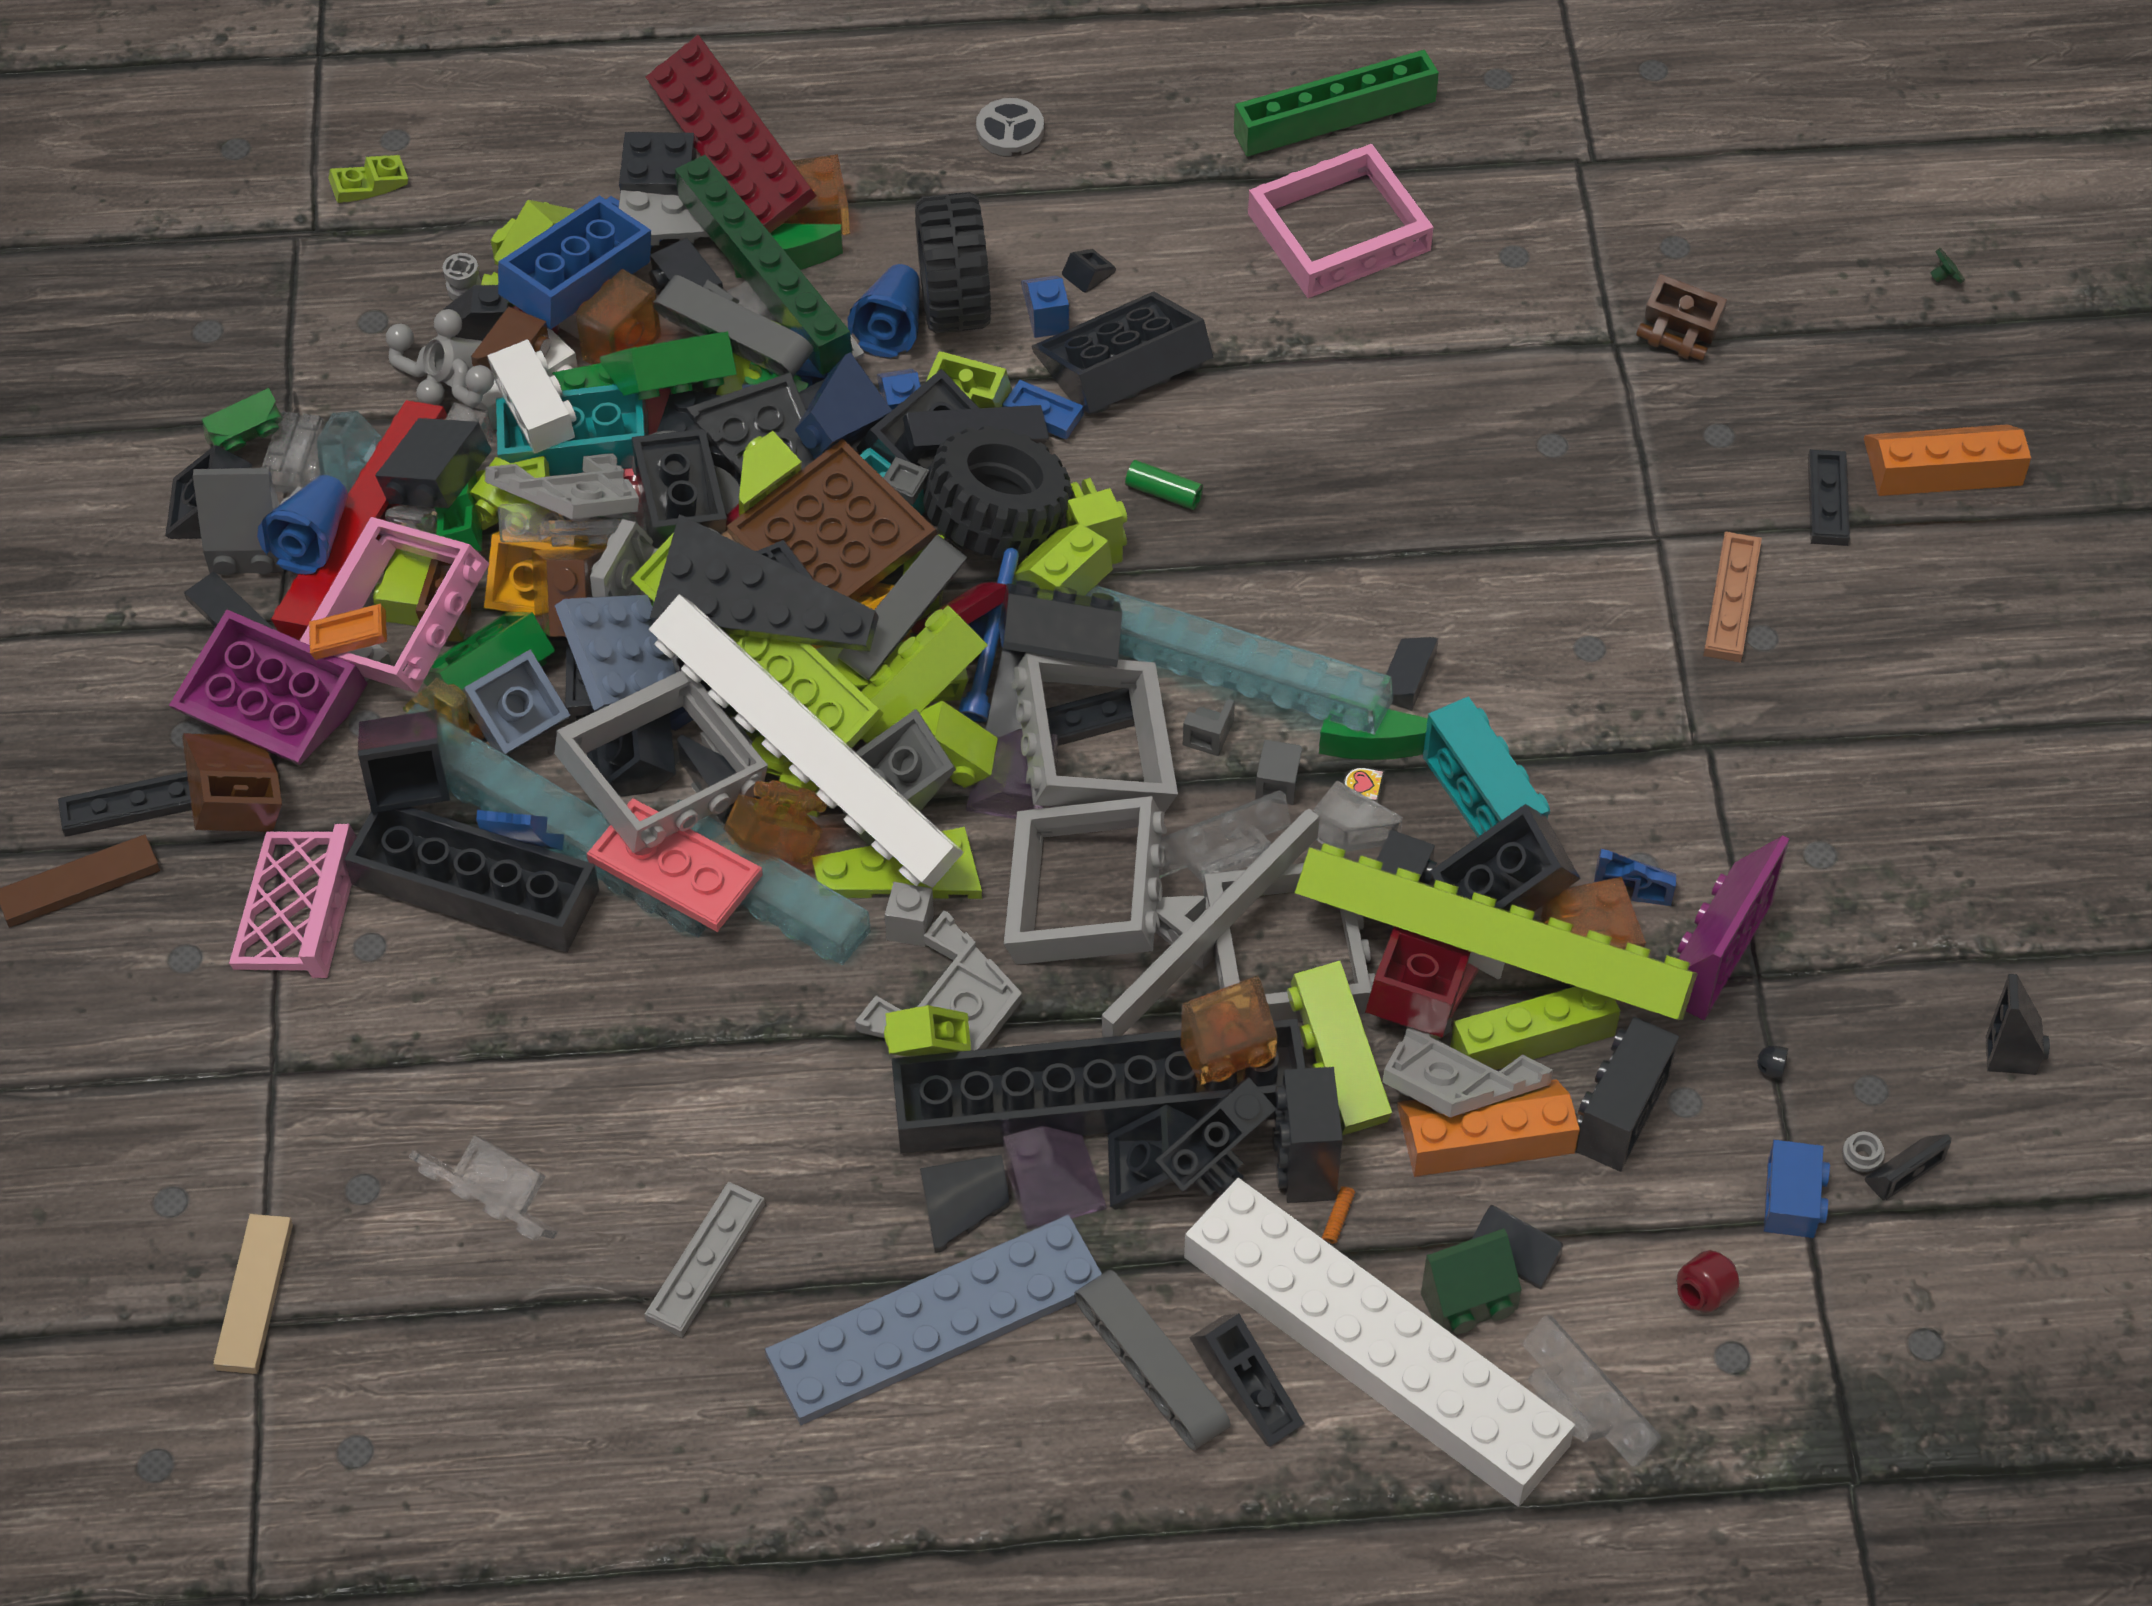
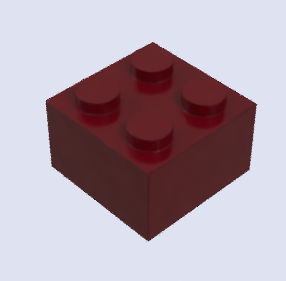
[1365,926,1471,1038]

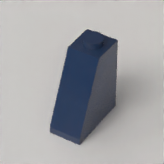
[795,352,892,459]

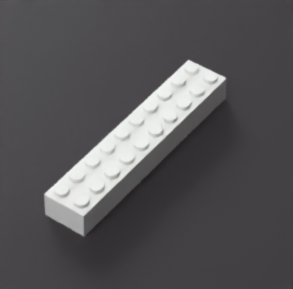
[1184,1178,1575,1507]

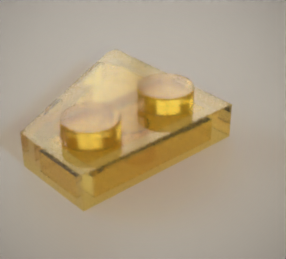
[403,678,470,748]

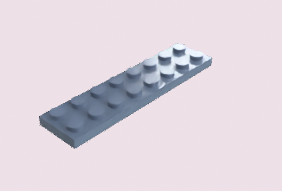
[765,1214,1102,1426]

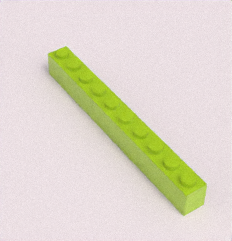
[1295,843,1698,1020]

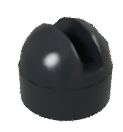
[1757,1046,1789,1080]

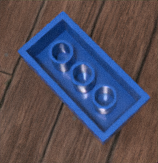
[498,195,651,330]

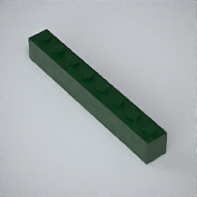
[675,155,853,376]

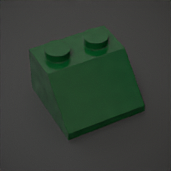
[1421,1228,1522,1334]

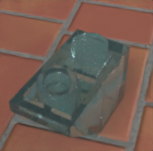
[316,411,382,493]

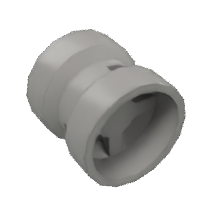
[442,253,481,301]

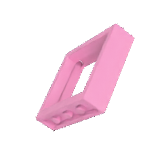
[1248,144,1433,298]
[300,517,489,693]

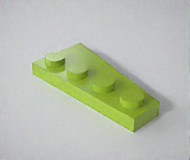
[812,827,982,899]

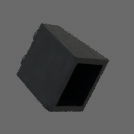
[358,709,450,813]

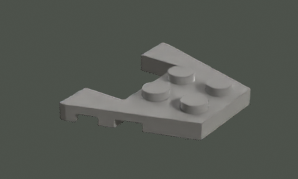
[485,453,639,522]
[590,519,658,597]
[855,911,1022,1050]
[1382,1018,1553,1117]

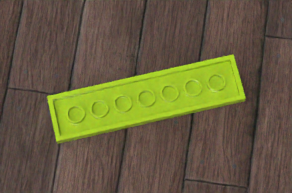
[631,533,884,749]

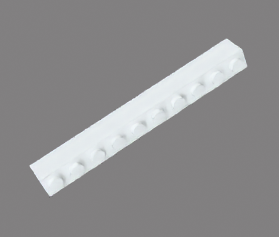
[649,594,964,888]

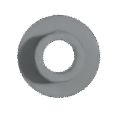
[1842,1131,1885,1172]

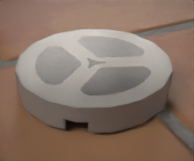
[976,98,1044,156]

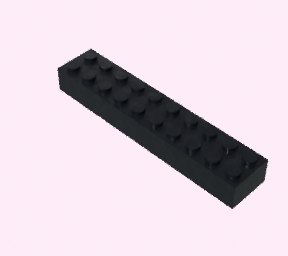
[891,1018,1305,1154]

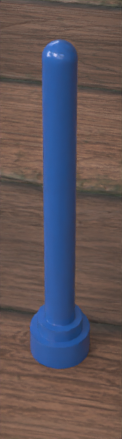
[958,548,1019,723]

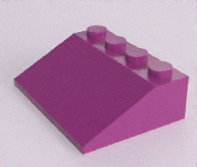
[169,610,368,765]
[1677,835,1790,1021]

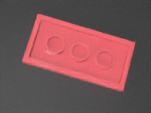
[587,798,763,932]

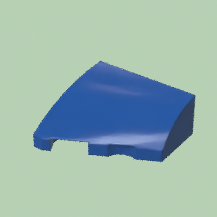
[476,810,564,850]
[1594,849,1676,906]

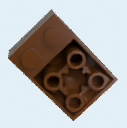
[182,733,282,832]

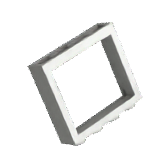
[1011,653,1178,813]
[554,670,768,853]
[1004,796,1167,965]
[1203,863,1375,1025]

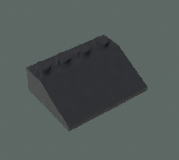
[1032,291,1214,414]

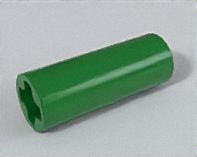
[1125,460,1203,510]

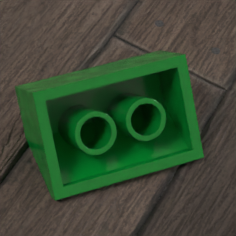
[600,331,737,400]
[423,612,555,714]

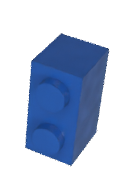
[1764,1140,1830,1238]

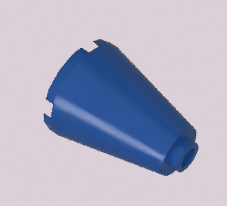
[847,264,920,358]
[257,475,348,574]

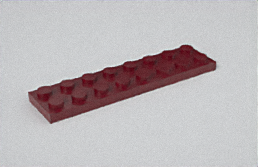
[645,35,817,233]

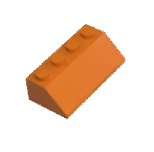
[1864,424,2031,496]
[1397,1079,1580,1177]

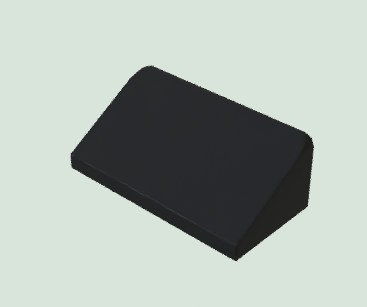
[1376,637,1438,710]
[1865,1134,1952,1201]
[1472,1205,1563,1289]

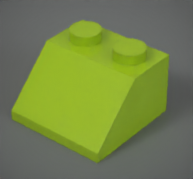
[1012,523,1113,596]

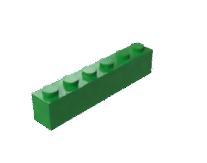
[1234,49,1439,156]

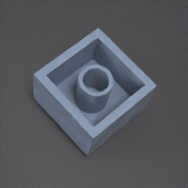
[459,649,570,759]

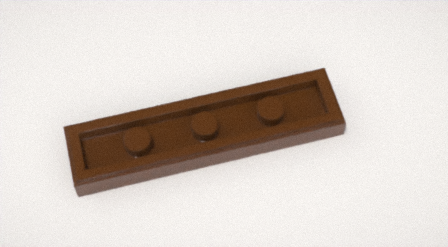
[0,834,160,928]

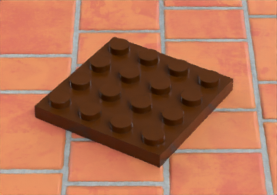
[727,439,937,600]

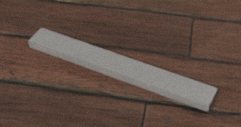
[1102,809,1319,1037]

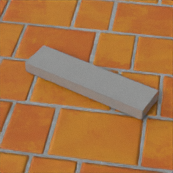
[644,1181,765,1338]

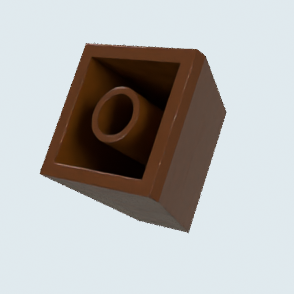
[532,549,605,636]

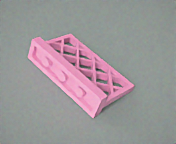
[229,824,357,978]

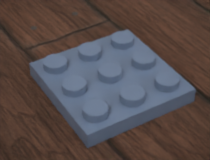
[555,595,676,711]

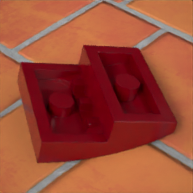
[911,582,1006,635]

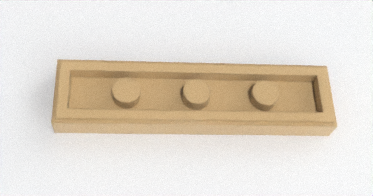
[213,1214,293,1374]

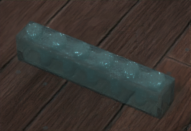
[675,799,871,966]

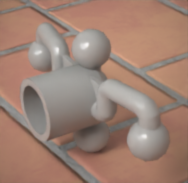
[386,309,494,408]

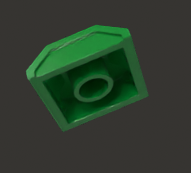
[202,388,283,453]

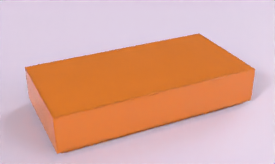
[309,603,387,660]

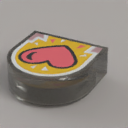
[1342,767,1385,809]

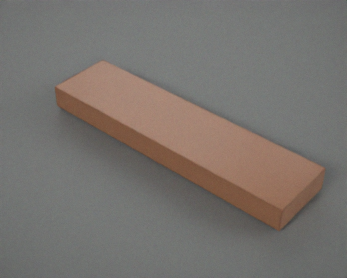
[1703,532,1762,663]

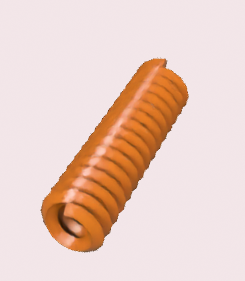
[1322,1186,1356,1244]

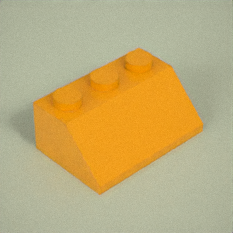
[484,529,607,616]

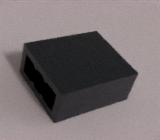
[375,418,492,508]

